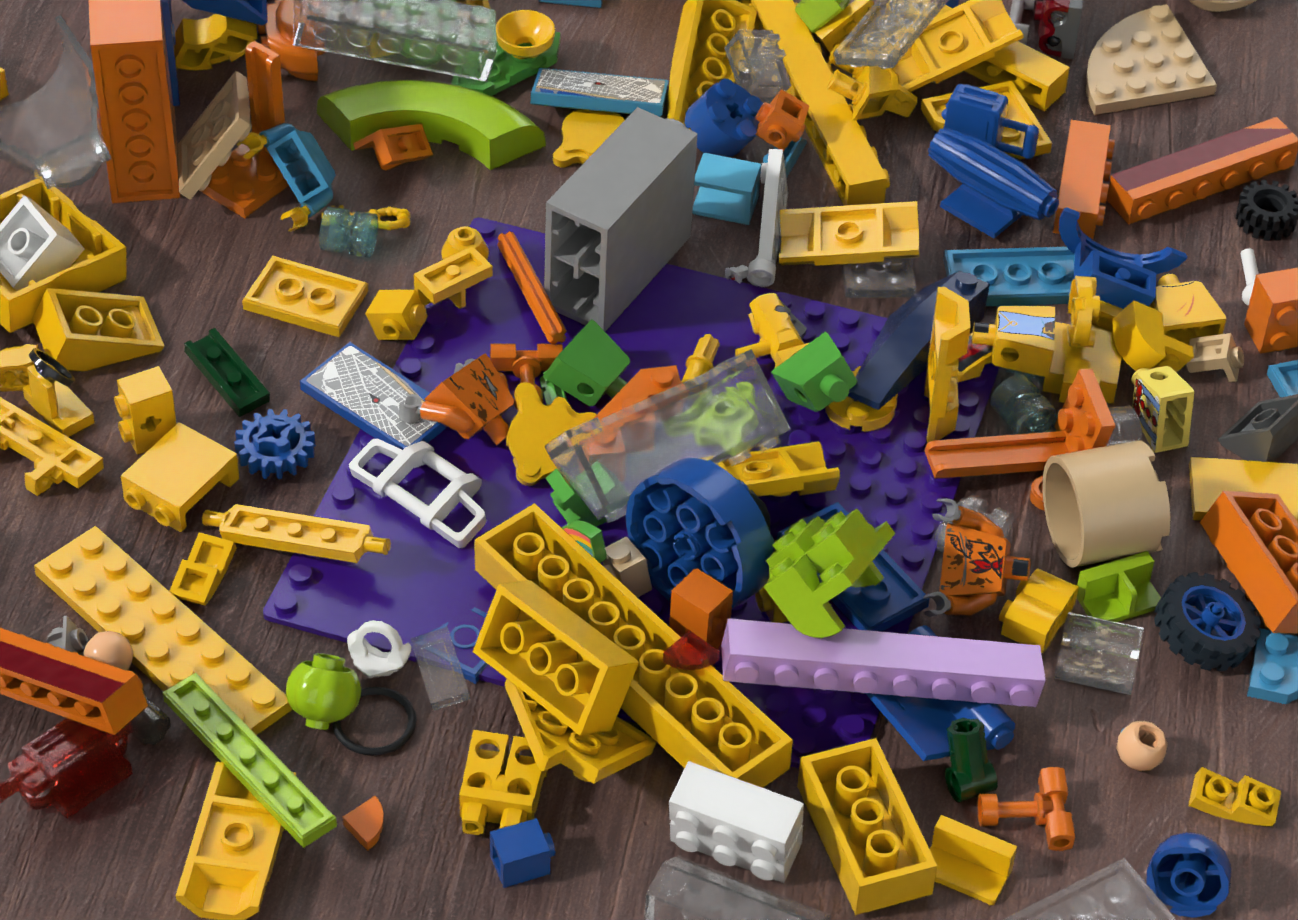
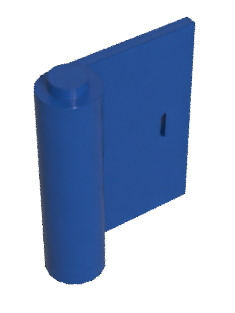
[865,625,1015,761]

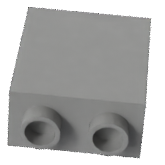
[544,107,698,331]

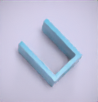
[692,153,761,225]

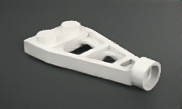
[747,149,788,287]

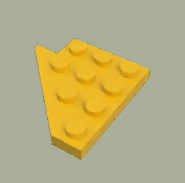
[504,679,656,784]

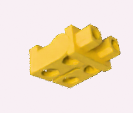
[459,730,548,835]

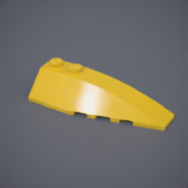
[667,0,757,130]

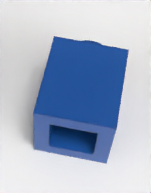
[490,818,555,888]

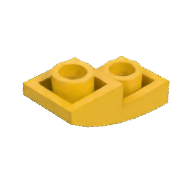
[1188,767,1281,827]

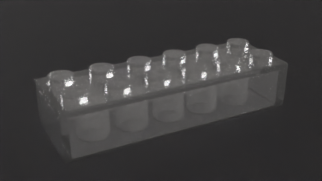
[293,0,497,82]

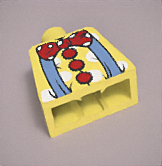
[1131,366,1194,453]

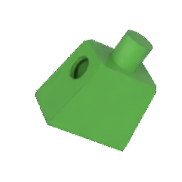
[543,319,630,406]
[771,331,857,412]

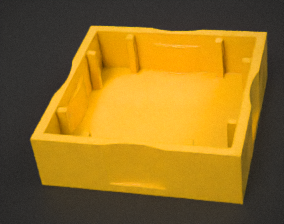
[0,176,127,333]

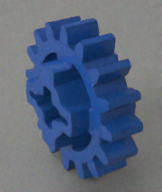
[234,409,316,479]

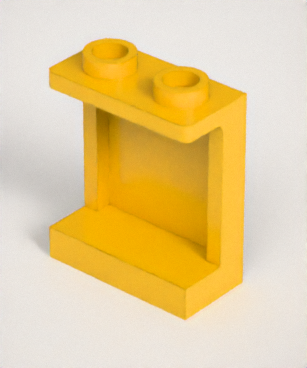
[121,422,239,532]

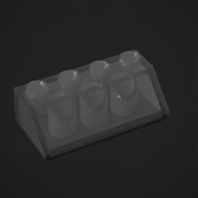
[645,855,831,920]

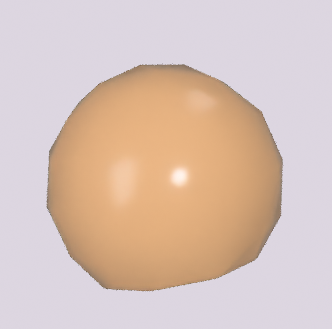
[83,631,133,671]
[1116,721,1168,771]

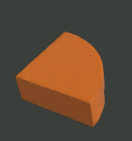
[342,796,384,851]

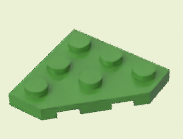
[452,24,561,96]

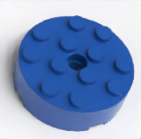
[626,458,774,609]

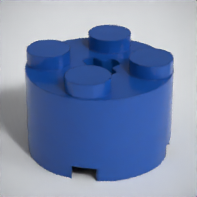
[685,78,763,157]

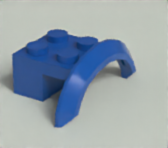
[1059,207,1187,309]

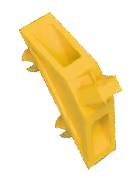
[827,42,917,121]

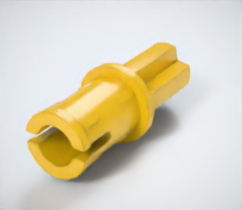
[681,334,719,398]

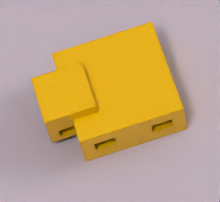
[1043,322,1122,403]

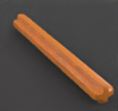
[497,231,567,344]

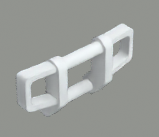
[349,439,487,548]

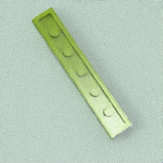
[162,673,337,848]

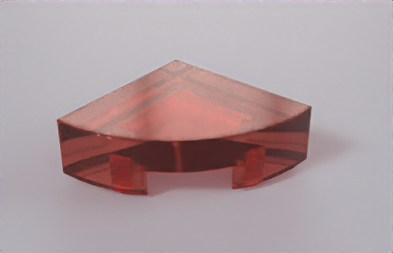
[663,630,720,670]

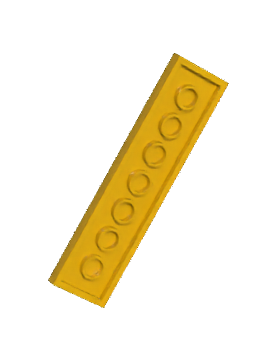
[34,526,293,735]

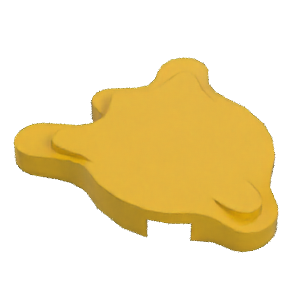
[553,109,625,168]
[506,382,597,486]

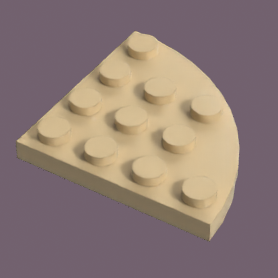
[1086,4,1217,115]

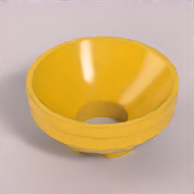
[496,10,555,60]

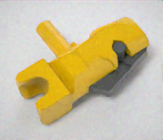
[735,293,809,368]

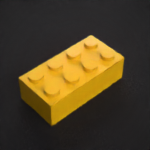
[473,580,639,736]
[797,738,937,915]

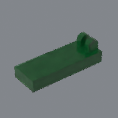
[184,328,270,417]

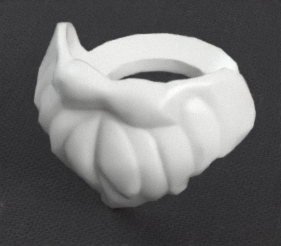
[347,620,412,678]

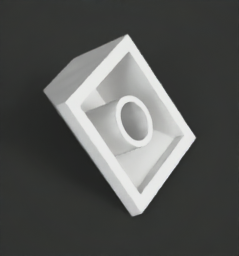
[0,195,84,290]

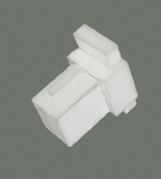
[725,265,748,283]

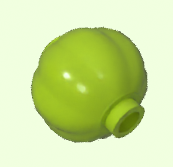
[286,653,361,730]

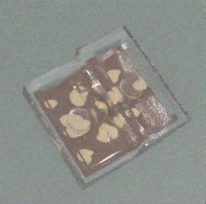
[1054,612,1144,695]

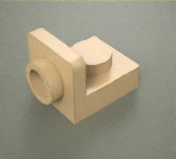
[1186,333,1244,382]

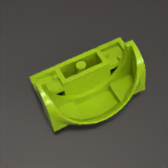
[763,509,895,638]

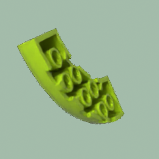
[317,80,546,170]

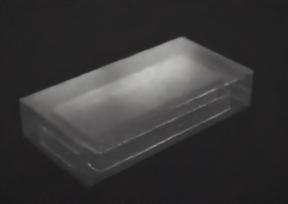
[410,627,471,711]

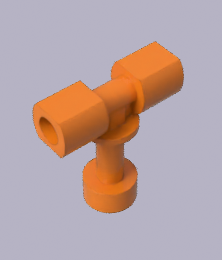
[490,344,563,411]
[977,767,1075,851]

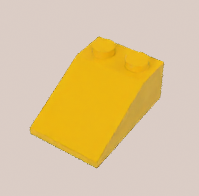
[32,288,164,371]

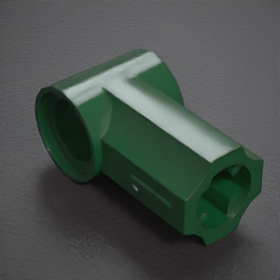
[945,718,998,802]

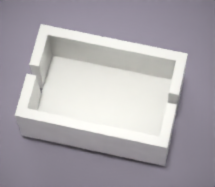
[669,761,804,883]

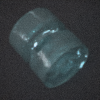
[319,206,378,258]
[990,374,1058,434]

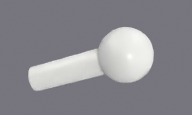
[1240,249,1259,306]

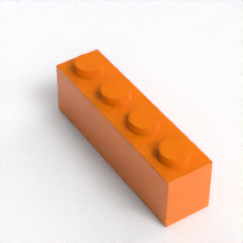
[1053,120,1115,239]

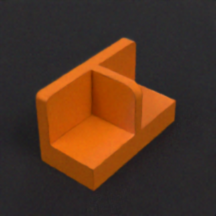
[353,124,433,171]

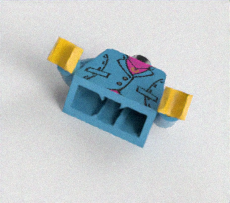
[237,123,336,232]

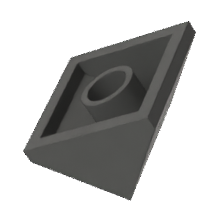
[1218,394,1298,462]

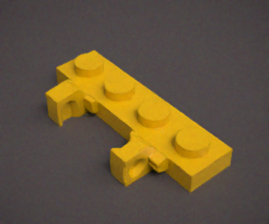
[0,397,104,496]

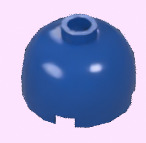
[1146,832,1231,918]

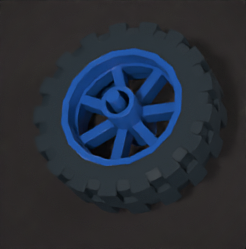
[1154,572,1261,671]

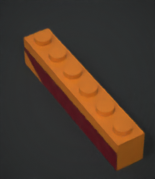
[1107,117,1298,225]
[0,628,148,735]

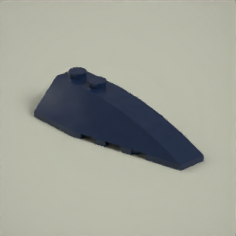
[848,271,990,410]

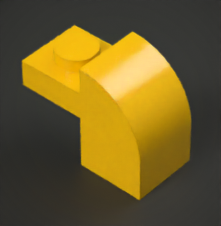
[1112,300,1194,373]

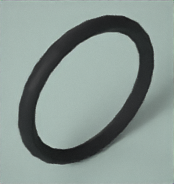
[332,687,417,756]

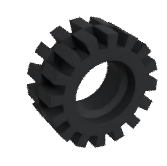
[1235,180,1298,241]

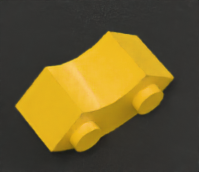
[174,14,257,70]

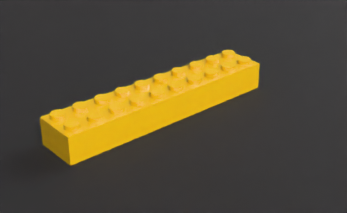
[474,503,793,788]

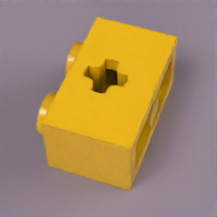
[114,366,176,455]

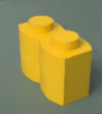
[999,568,1079,653]

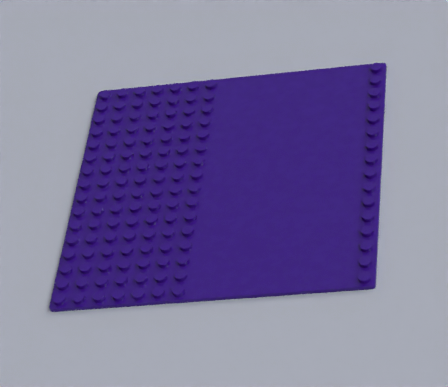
[263,217,1000,769]

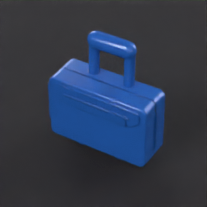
[942,84,1039,159]

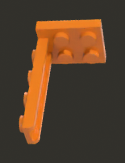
[202,40,289,219]
[924,369,1116,479]

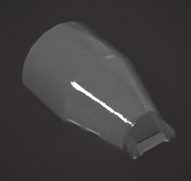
[0,15,112,189]

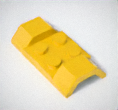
[878,0,1024,92]
[779,201,920,266]
[924,287,971,443]
[703,441,840,497]
[176,761,296,920]

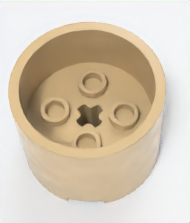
[1042,440,1170,568]

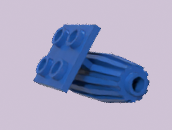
[928,127,1059,239]

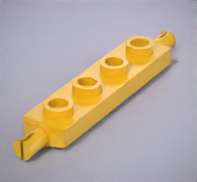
[202,504,391,563]

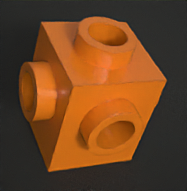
[755,89,810,151]

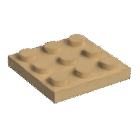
[177,71,252,200]

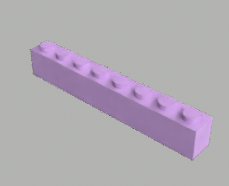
[721,619,1046,707]

